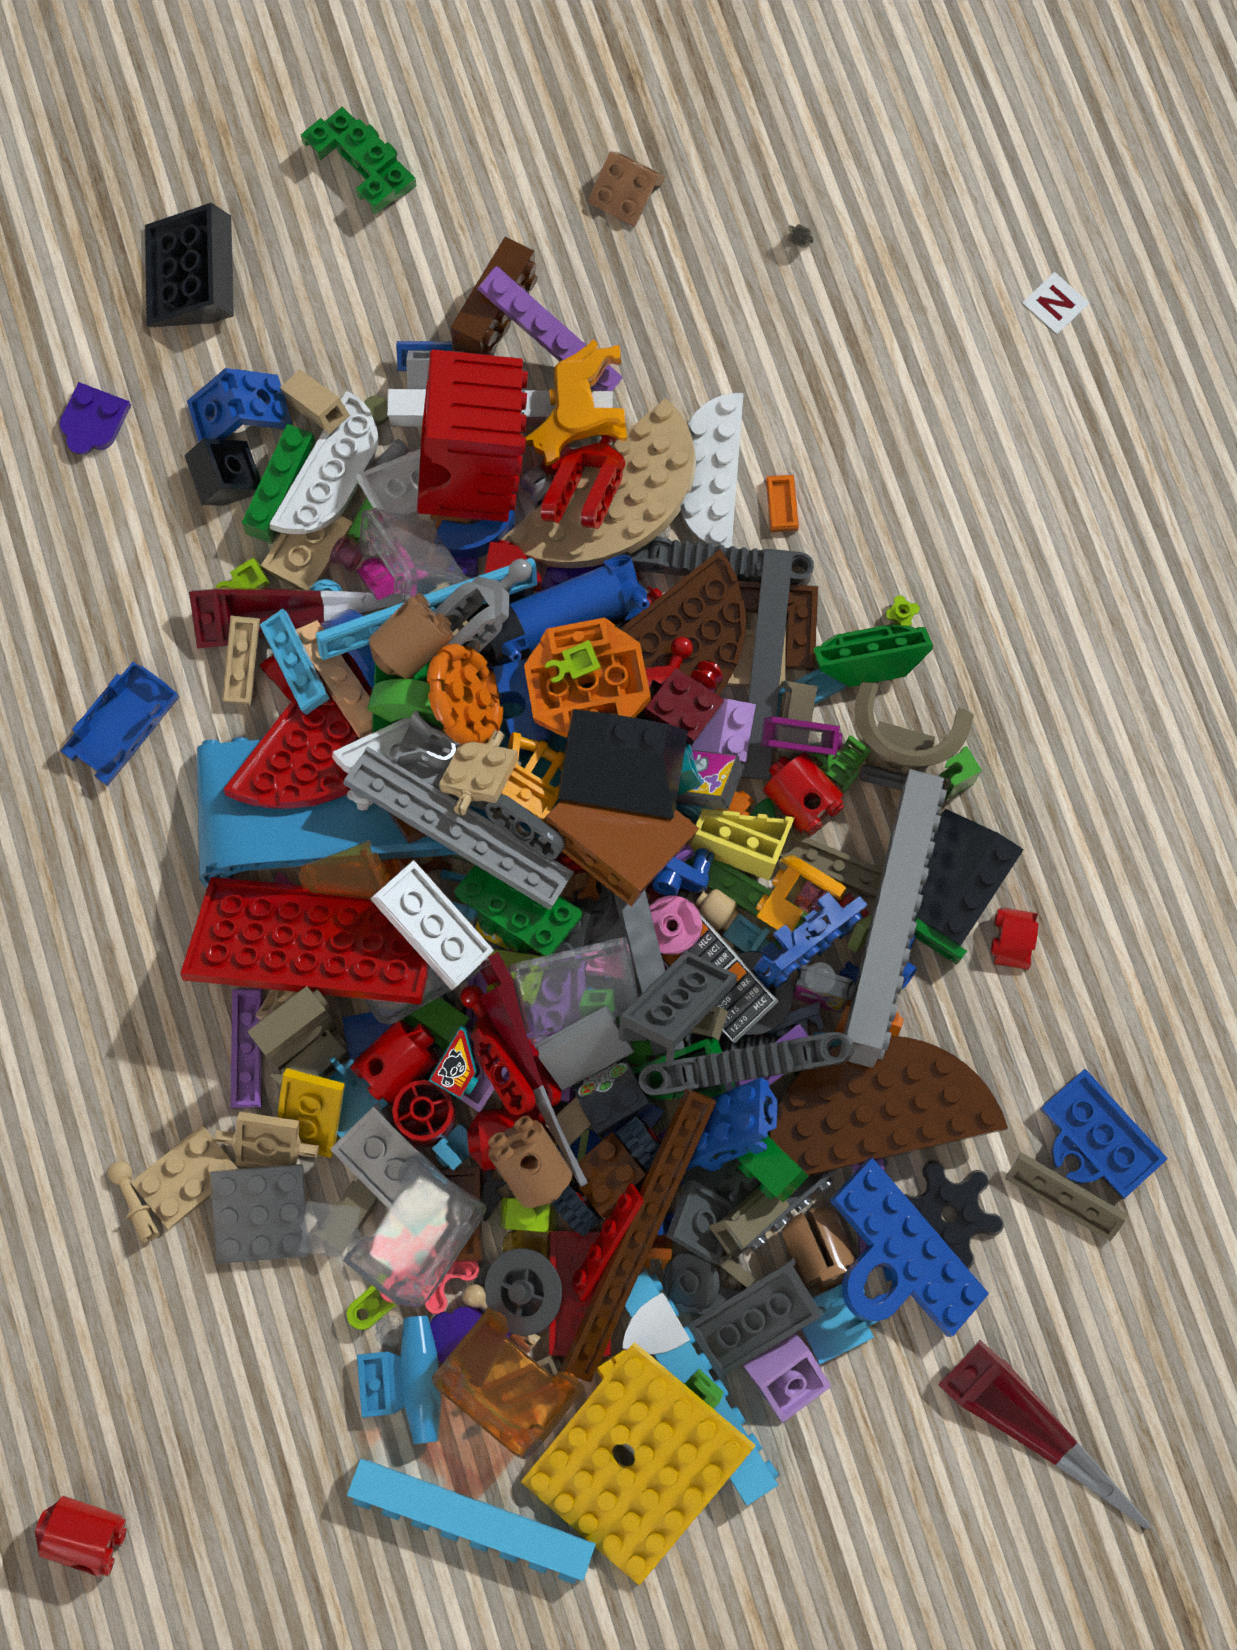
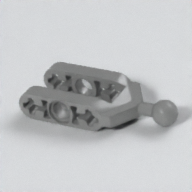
[431,559,532,660]

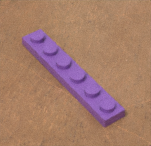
[477,266,623,391]

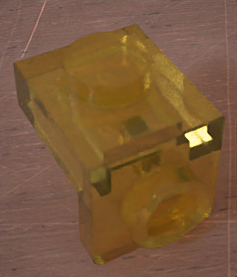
[502,1230,550,1261]

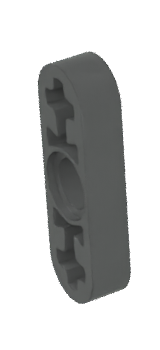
[485,794,566,860]

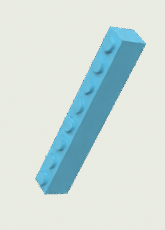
[624,1270,779,1506]
[347,1459,596,1584]

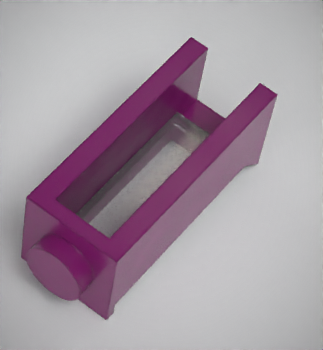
[760,716,842,756]

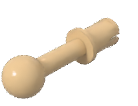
[108,1161,159,1243]
[463,1284,541,1353]

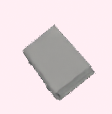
[535,1006,634,1091]

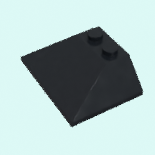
[557,709,688,819]

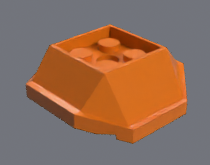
[524,617,651,738]

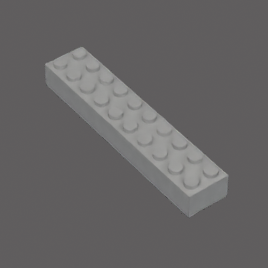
[839,769,947,1068]

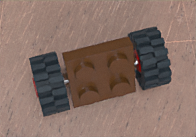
[551,1115,662,1236]

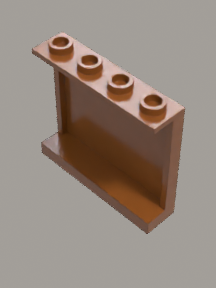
[544,800,699,907]

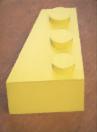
[690,809,795,881]

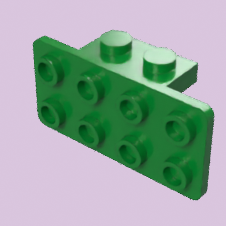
[454,865,582,958]

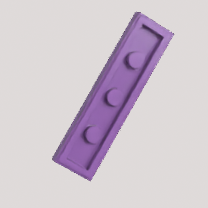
[231,989,263,1109]

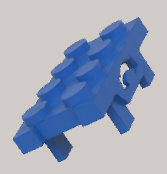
[60,662,180,787]
[754,892,867,989]
[673,1077,777,1172]

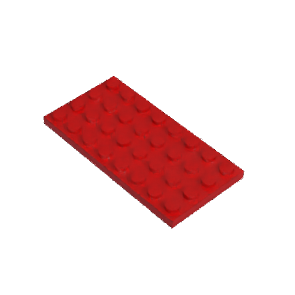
[180,877,430,1005]

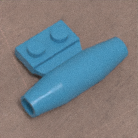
[357,1316,441,1444]

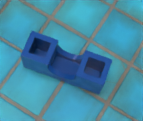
[492,660,552,756]

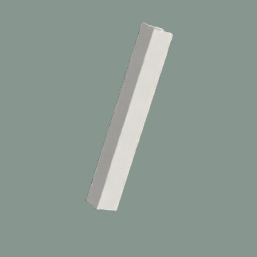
[387,389,613,428]

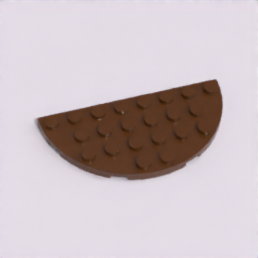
[582,549,746,722]
[770,1036,1008,1176]

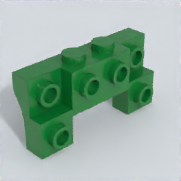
[301,107,417,215]

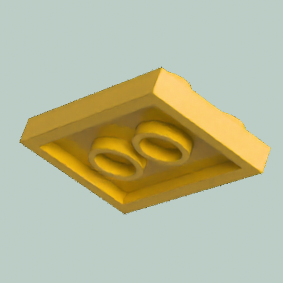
[277,1068,345,1158]

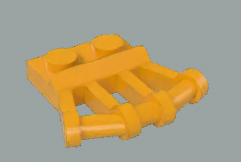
[501,732,565,821]

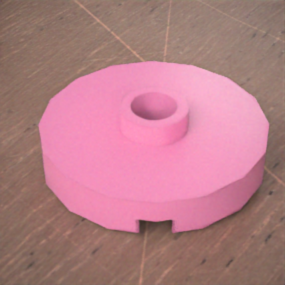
[649,895,702,955]

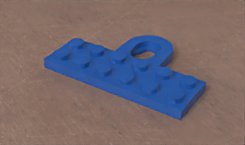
[829,1157,989,1337]

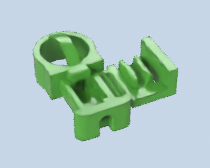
[808,735,871,794]

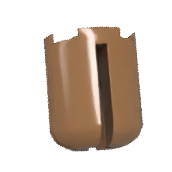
[782,1207,857,1292]

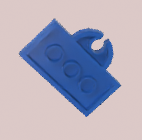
[1040,1069,1168,1200]

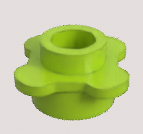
[886,595,920,626]

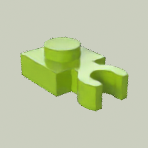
[215,558,270,588]
[545,640,602,683]

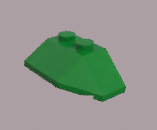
[813,624,933,687]

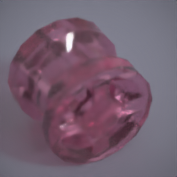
[330,537,364,572]
[793,880,828,913]

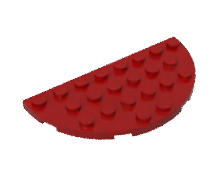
[224,652,372,809]

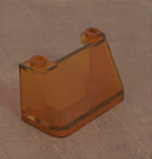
[298,840,401,899]
[432,1307,585,1459]

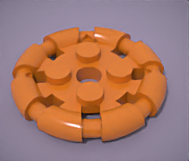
[427,643,503,745]

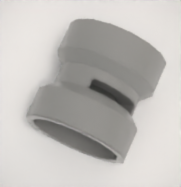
[519,466,552,506]

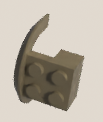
[854,682,974,775]

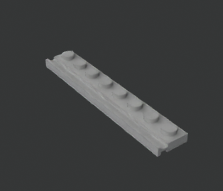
[343,746,573,910]

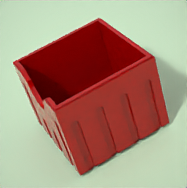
[417,349,528,522]

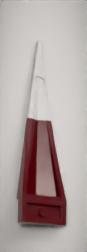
[189,587,416,649]

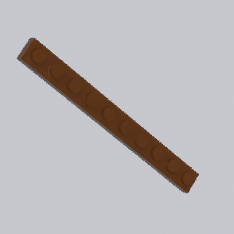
[560,1088,716,1382]

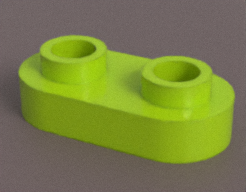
[347,1278,401,1330]

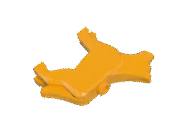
[526,339,627,466]

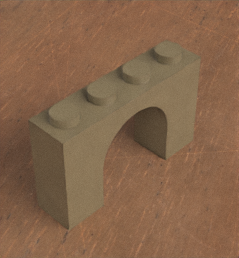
[247,986,338,1072]

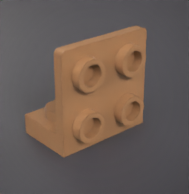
[588,151,665,226]

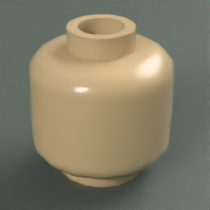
[694,889,739,933]

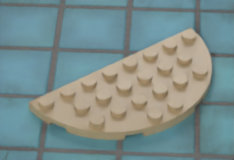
[501,398,696,568]

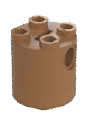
[368,593,453,679]
[488,1116,572,1208]

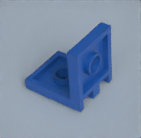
[187,368,293,442]

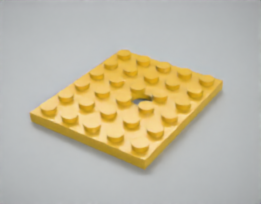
[521,1342,755,1586]

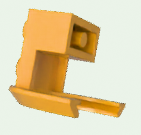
[755,855,847,932]

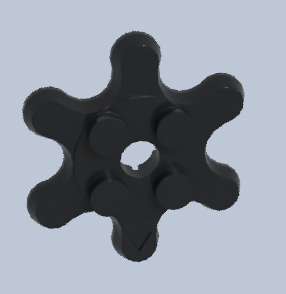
[904,1160,1004,1269]

